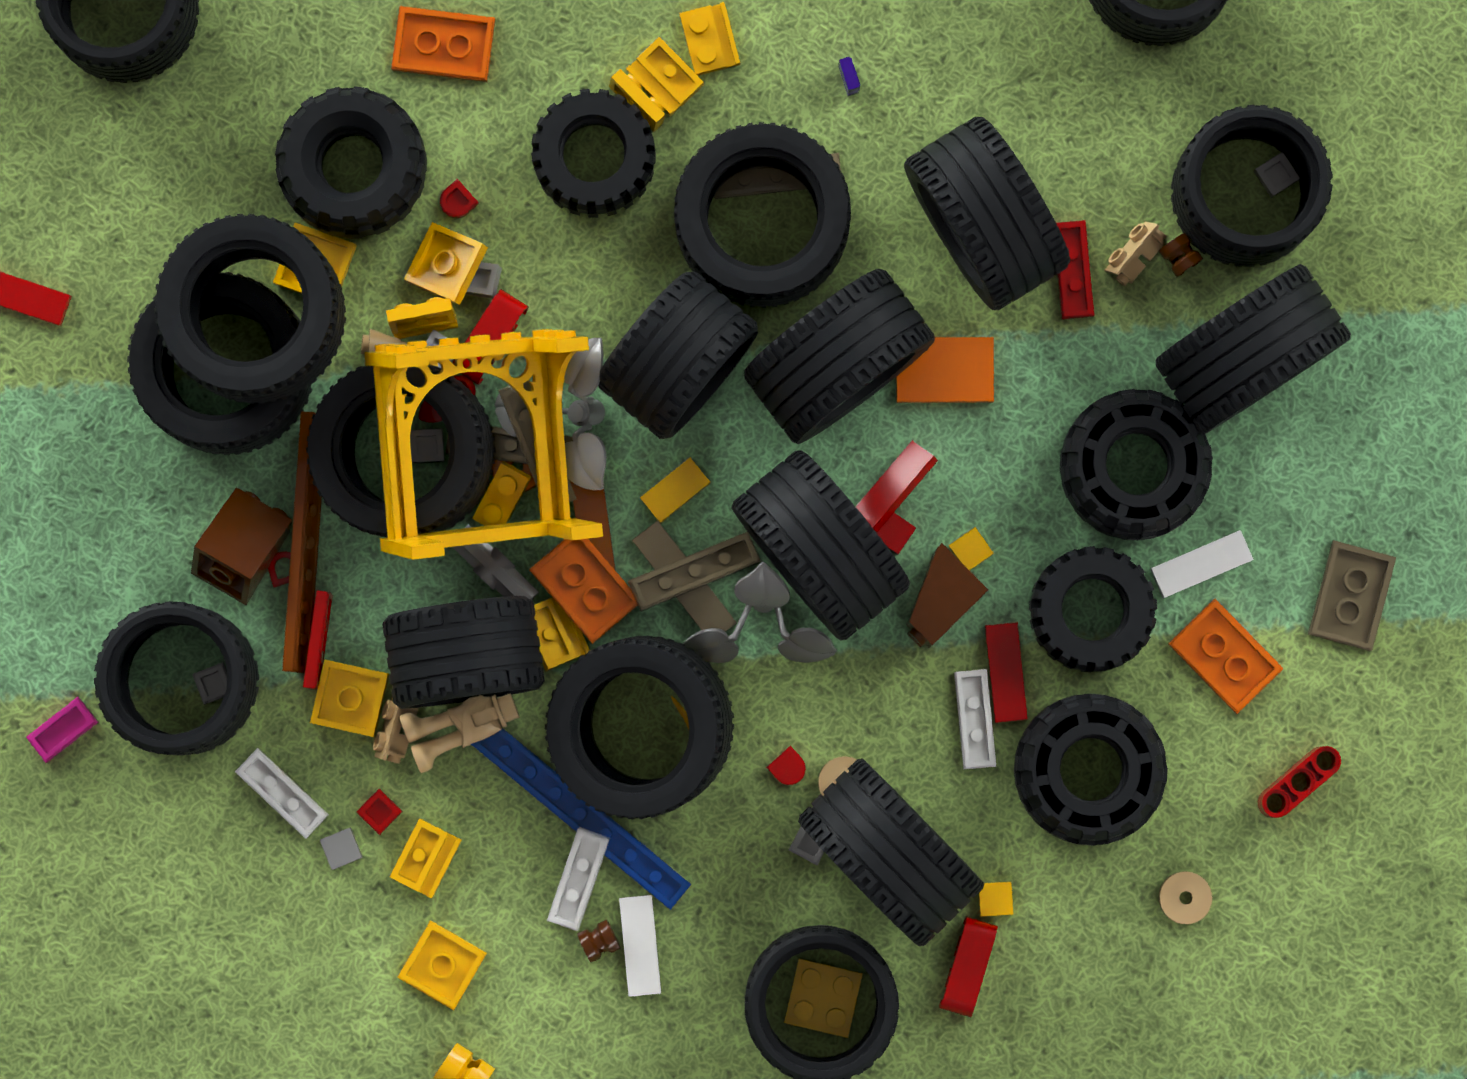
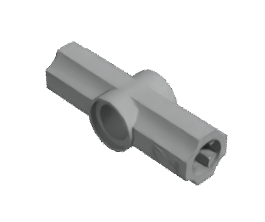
[453,524,539,601]

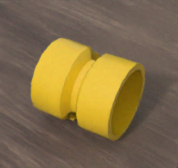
[434,1043,496,1079]

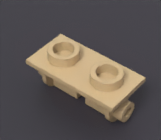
[1105,221,1166,286]
[373,696,419,764]

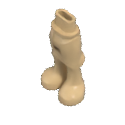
[400,693,520,774]

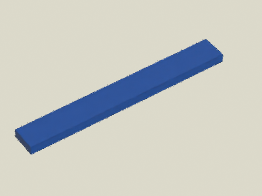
[471,728,691,910]

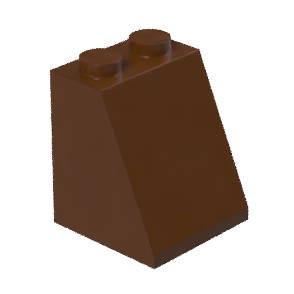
[191,487,292,605]
[906,543,988,648]

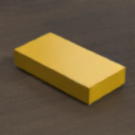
[640,457,711,524]

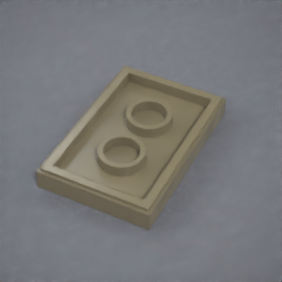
[1308,540,1396,652]

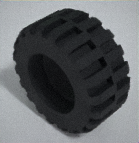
[531,89,656,218]
[1029,546,1157,673]

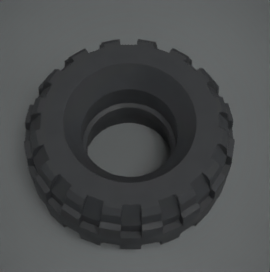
[275,86,427,239]
[1060,389,1213,541]
[1014,694,1168,846]

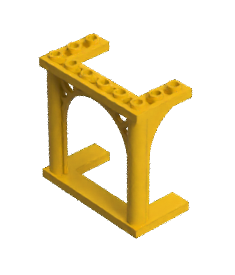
[364,329,603,560]

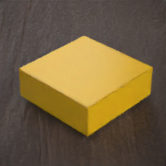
[949,527,994,571]
[979,881,1013,917]

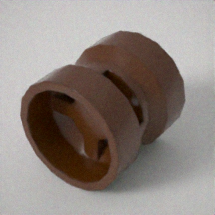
[1158,233,1203,277]
[577,919,621,963]

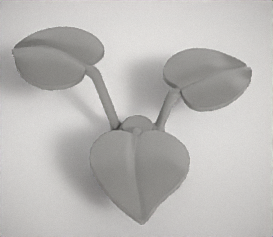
[495,338,607,490]
[683,561,837,663]

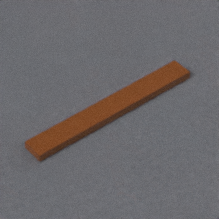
[282,411,322,673]

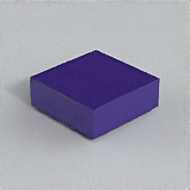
[838,56,860,96]

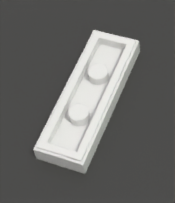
[1150,530,1254,598]
[954,669,996,770]
[235,748,329,839]
[547,827,610,931]
[619,895,661,997]

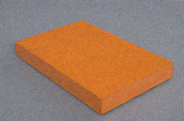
[391,6,496,82]
[896,337,994,403]
[529,539,638,644]
[1168,599,1284,714]

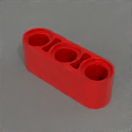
[453,289,529,385]
[1257,746,1341,818]
[939,916,998,1018]

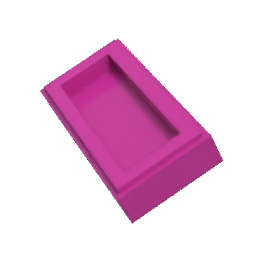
[26,697,99,763]

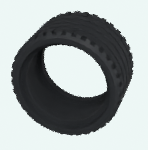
[36,0,199,83]
[1089,0,1227,46]
[1171,105,1333,267]
[598,271,758,439]
[382,596,545,709]
[94,601,259,755]
[745,925,899,1079]

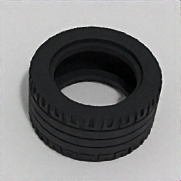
[904,117,1070,310]
[674,122,851,308]
[154,214,346,404]
[1156,264,1351,434]
[744,269,935,444]
[127,272,313,455]
[306,366,496,537]
[732,450,910,640]
[545,636,734,820]
[798,758,984,946]

